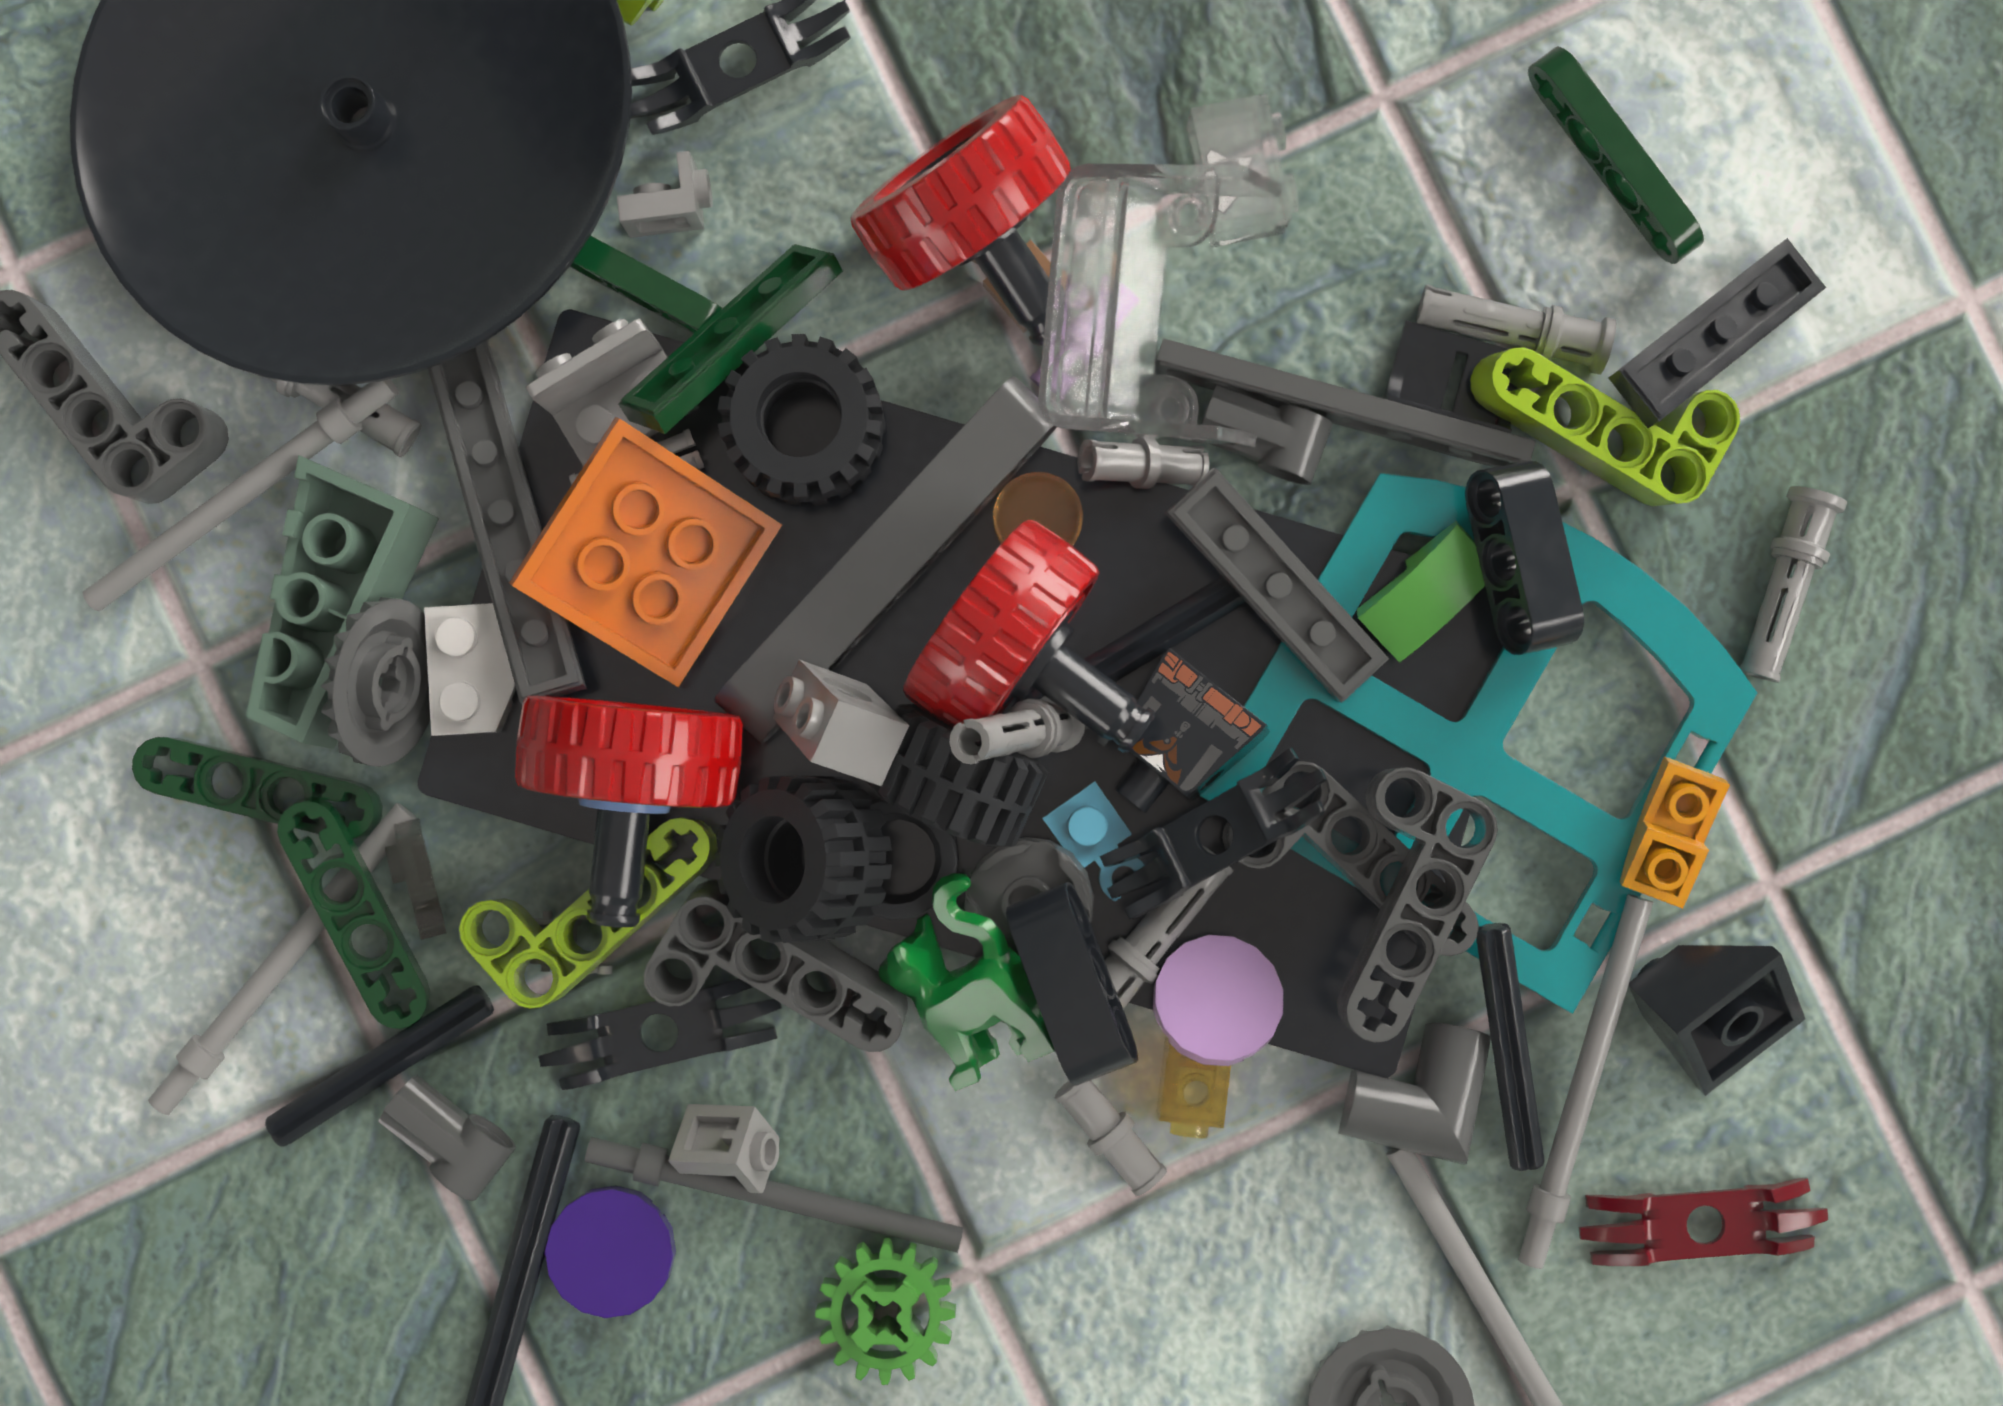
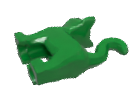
[878,873,1055,1092]

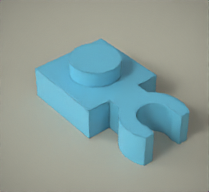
[1042,781,1145,901]

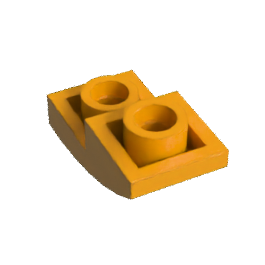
[1620,756,1730,909]

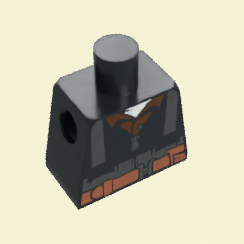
[1116,648,1270,813]

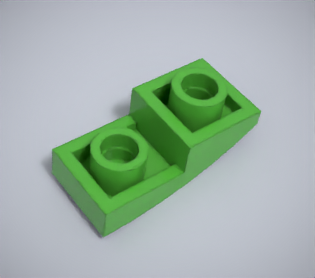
[1357,521,1485,663]

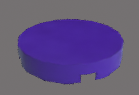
[545,1185,676,1318]

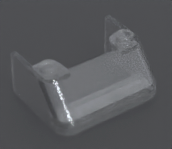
[1038,163,1282,447]

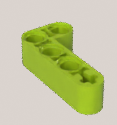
[1470,347,1740,506]
[459,817,718,1009]

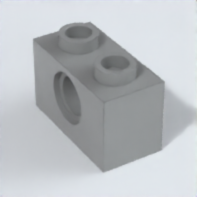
[773,659,909,786]

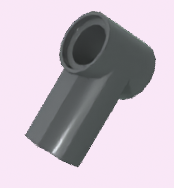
[1196,385,1333,485]
[378,1075,516,1201]

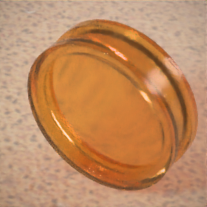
[993,472,1083,546]

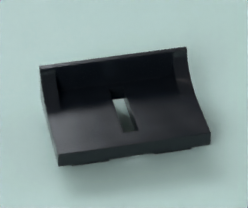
[1383,320,1519,433]

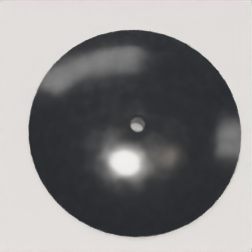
[70,0,632,386]

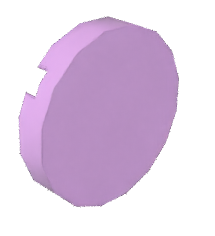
[1153,935,1283,1066]

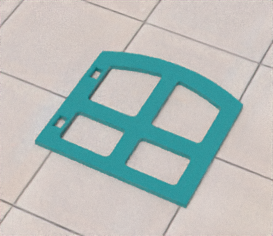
[1200,473,1758,1014]

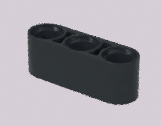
[1465,461,1584,655]
[1006,882,1138,1086]

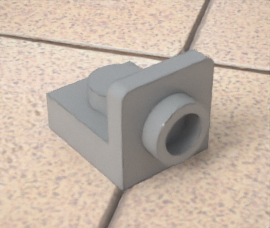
[617,151,713,238]
[668,1104,779,1193]

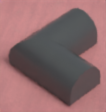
[1338,1022,1491,1165]

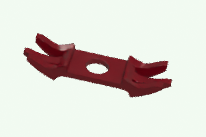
[1578,1177,1829,1266]

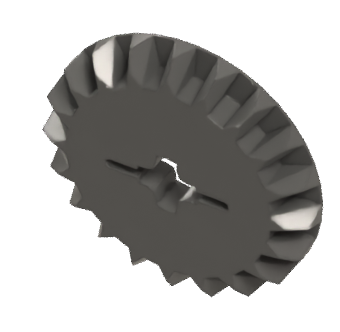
[321,597,431,767]
[1308,1326,1475,1406]

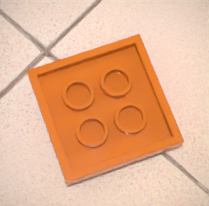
[509,417,782,687]

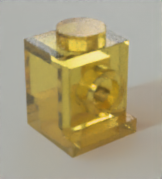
[1156,1037,1231,1138]

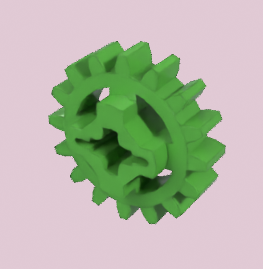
[815,1237,956,1385]

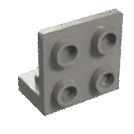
[526,318,699,467]

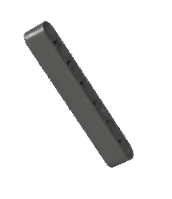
[714,376,1062,745]

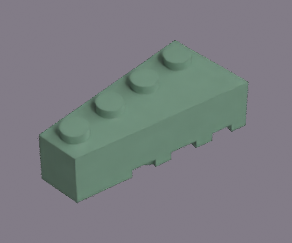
[246,455,439,749]

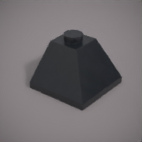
[1628,945,1806,1096]

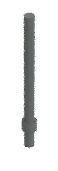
[585,1137,964,1253]

